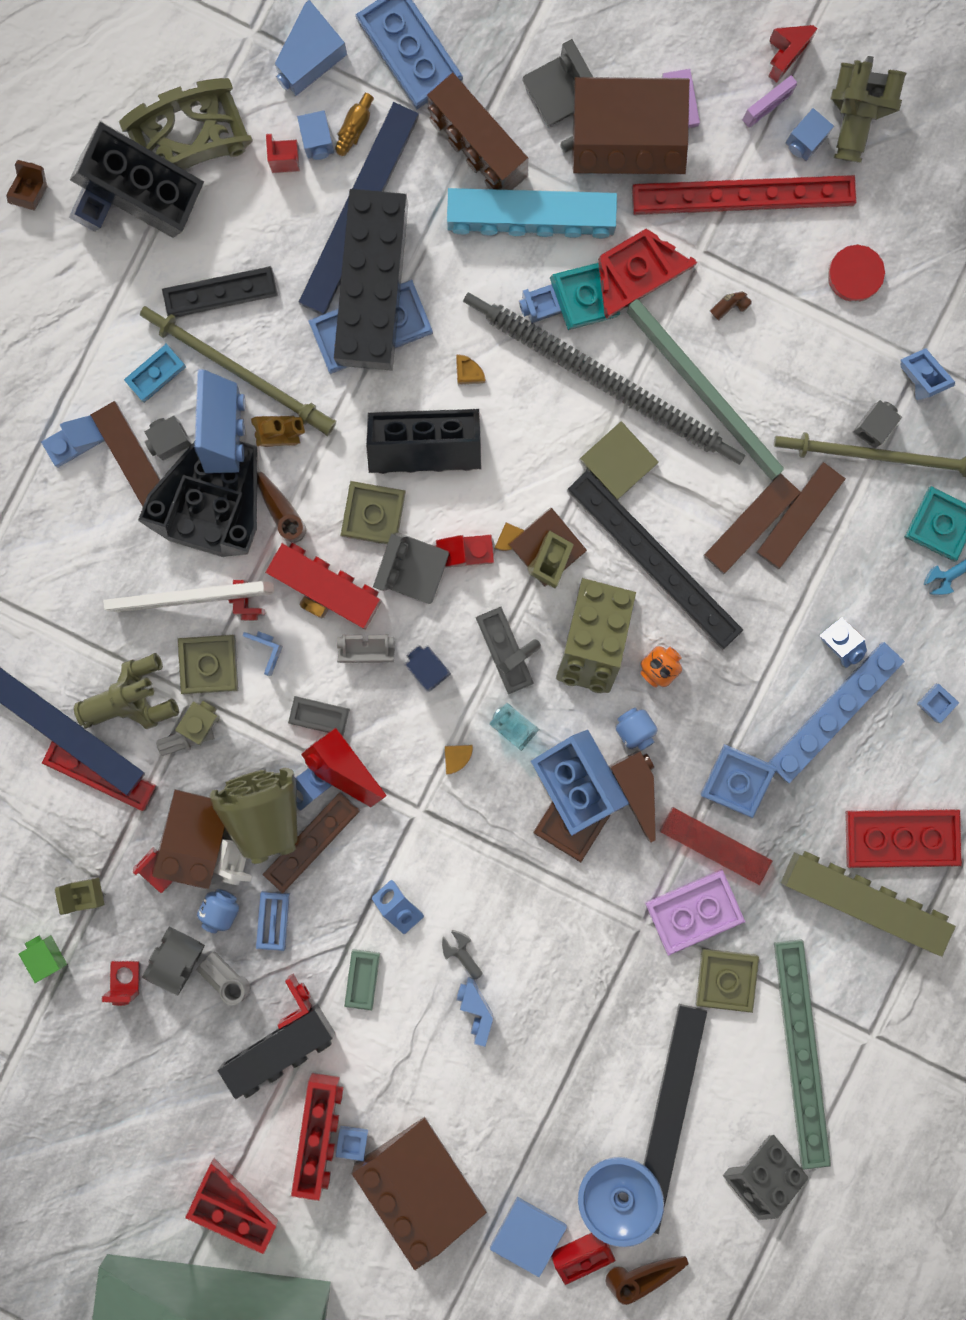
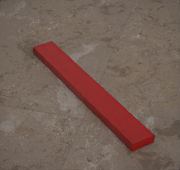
[632,175,856,215]

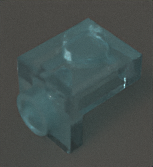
[490,703,540,751]

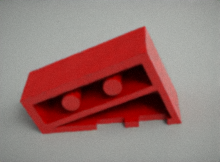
[185,1158,278,1254]

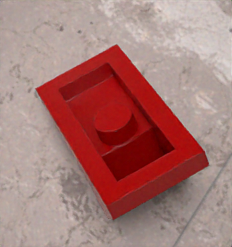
[769,25,818,83]
[436,535,494,568]

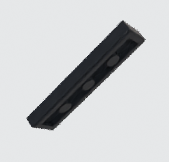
[162,266,278,317]

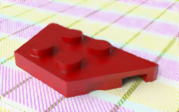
[598,228,697,319]

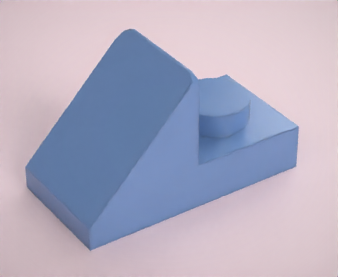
[901,348,955,400]
[41,415,105,468]

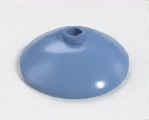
[578,1157,664,1247]

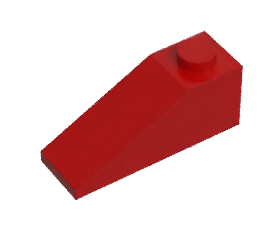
[301,728,387,807]

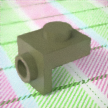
[175,701,220,746]
[55,878,105,915]

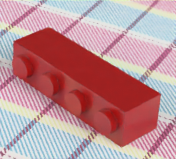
[265,542,382,630]

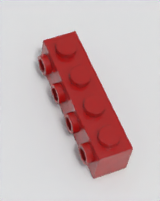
[291,1073,344,1201]

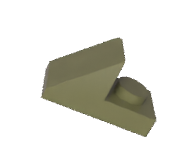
[527,531,574,588]

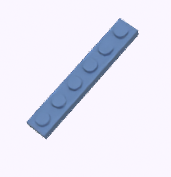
[768,642,905,783]

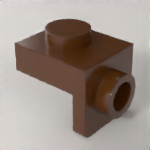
[6,160,47,211]

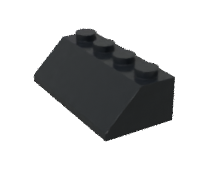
[70,121,204,238]
[366,409,481,474]

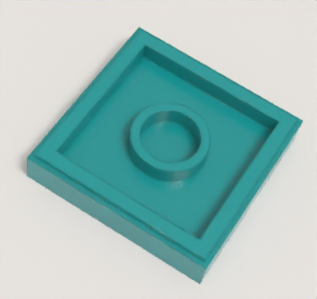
[550,263,620,330]
[904,486,966,562]

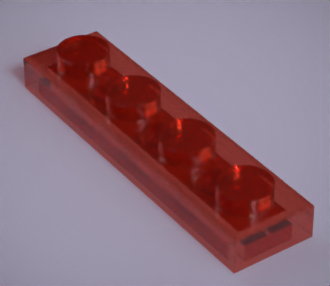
[659,807,773,885]

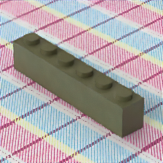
[780,851,956,957]

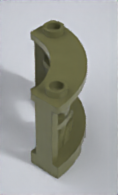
[119,78,253,170]

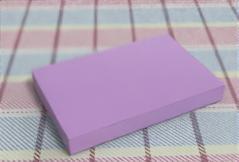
[645,869,745,956]

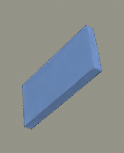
[355,0,463,110]
[309,280,433,374]

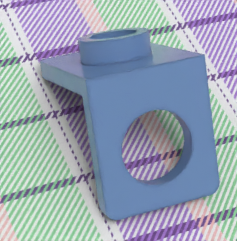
[242,631,283,676]
[295,768,332,811]
[372,880,424,934]

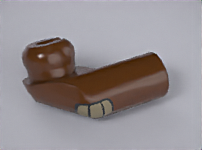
[710,291,752,321]

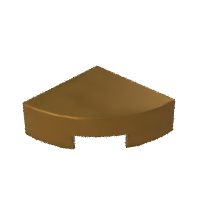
[456,355,485,384]
[495,522,523,551]
[299,597,329,618]
[445,745,473,775]

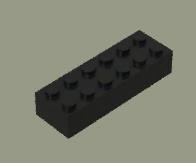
[334,189,408,371]

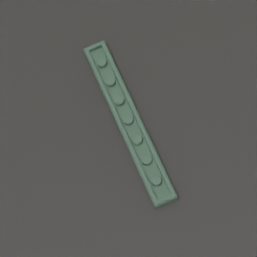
[627,299,784,480]
[774,939,831,1170]

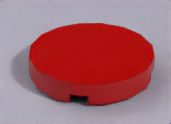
[828,244,885,302]

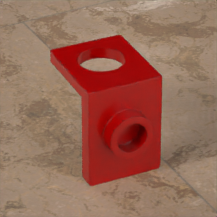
[133,847,173,893]
[102,961,139,1006]
[277,974,312,1029]

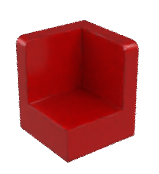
[266,134,300,173]

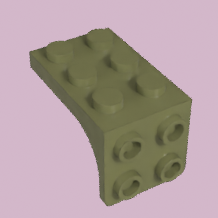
[556,578,636,693]

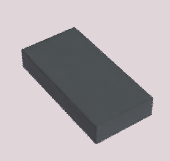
[288,696,350,736]

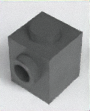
[144,416,192,461]

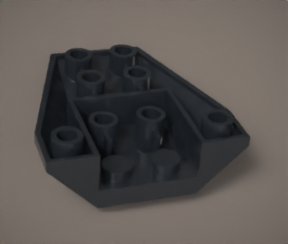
[138,441,257,557]

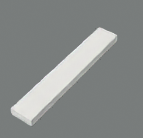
[103,581,274,612]

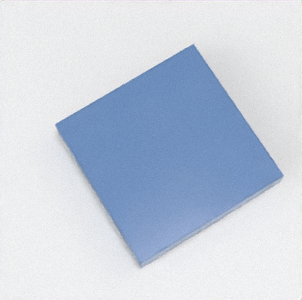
[701,744,777,818]
[490,1197,567,1277]

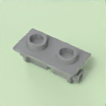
[337,634,395,663]

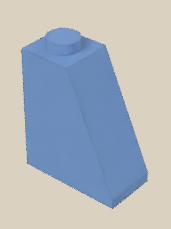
[275,0,347,96]

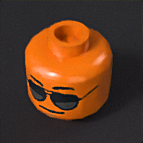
[640,646,682,688]

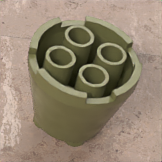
[209,768,298,864]

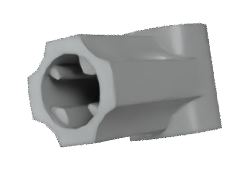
[196,951,250,1005]

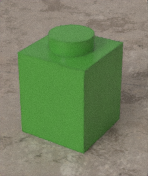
[18,935,67,983]

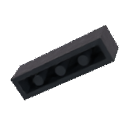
[217,1004,335,1100]

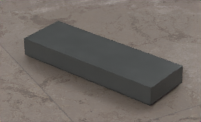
[475,607,534,695]

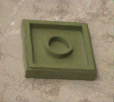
[579,421,659,500]
[340,481,406,545]
[178,635,238,694]
[695,948,759,1013]

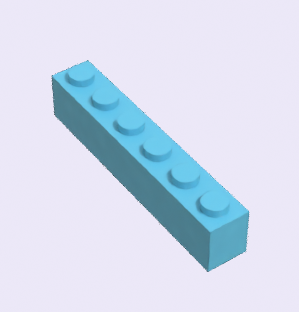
[447,188,617,239]

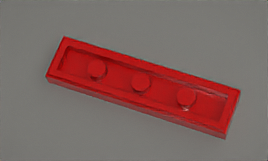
[42,742,157,811]

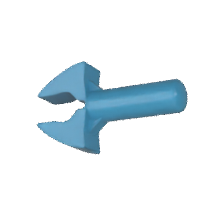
[924,559,966,595]

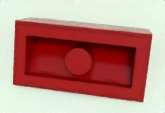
[551,1233,616,1285]

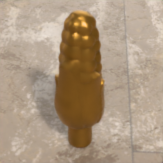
[335,93,374,156]

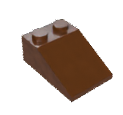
[152,789,224,890]

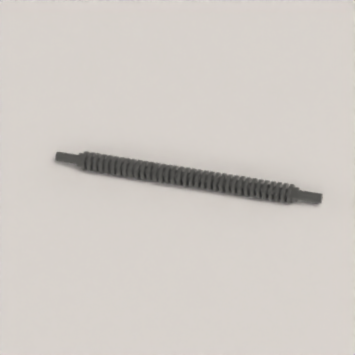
[463,292,745,465]

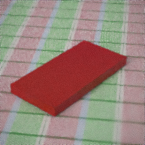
[846,809,962,868]

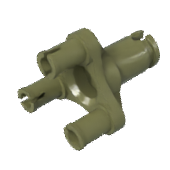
[830,60,907,163]
[74,653,179,729]

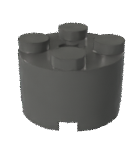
[142,926,205,996]

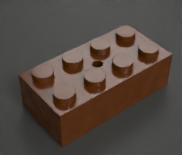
[427,72,528,190]

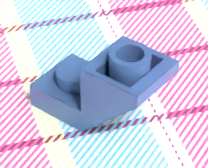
[456,977,493,1047]

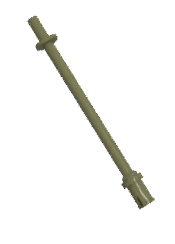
[140,306,337,436]
[774,432,966,477]

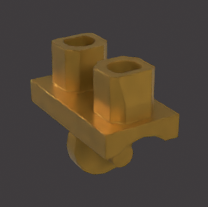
[251,416,305,447]

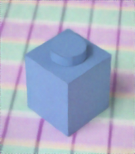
[786,108,834,161]
[297,110,334,160]

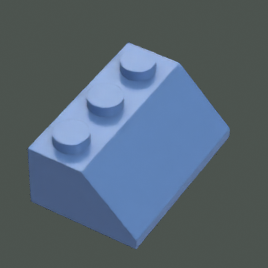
[195,369,246,473]
[531,730,629,836]

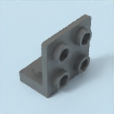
[523,39,593,127]
[373,532,450,604]
[723,1135,808,1220]

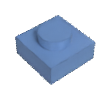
[917,684,959,723]
[335,1126,368,1161]

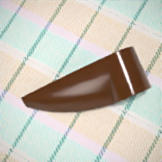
[257,472,306,542]
[605,1256,689,1305]

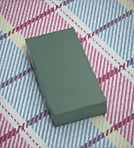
[344,949,380,1011]

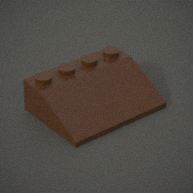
[572,77,690,174]
[352,1117,487,1270]

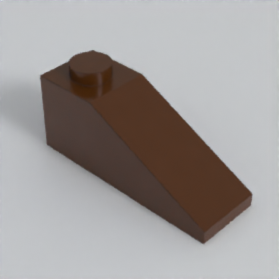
[609,750,656,843]

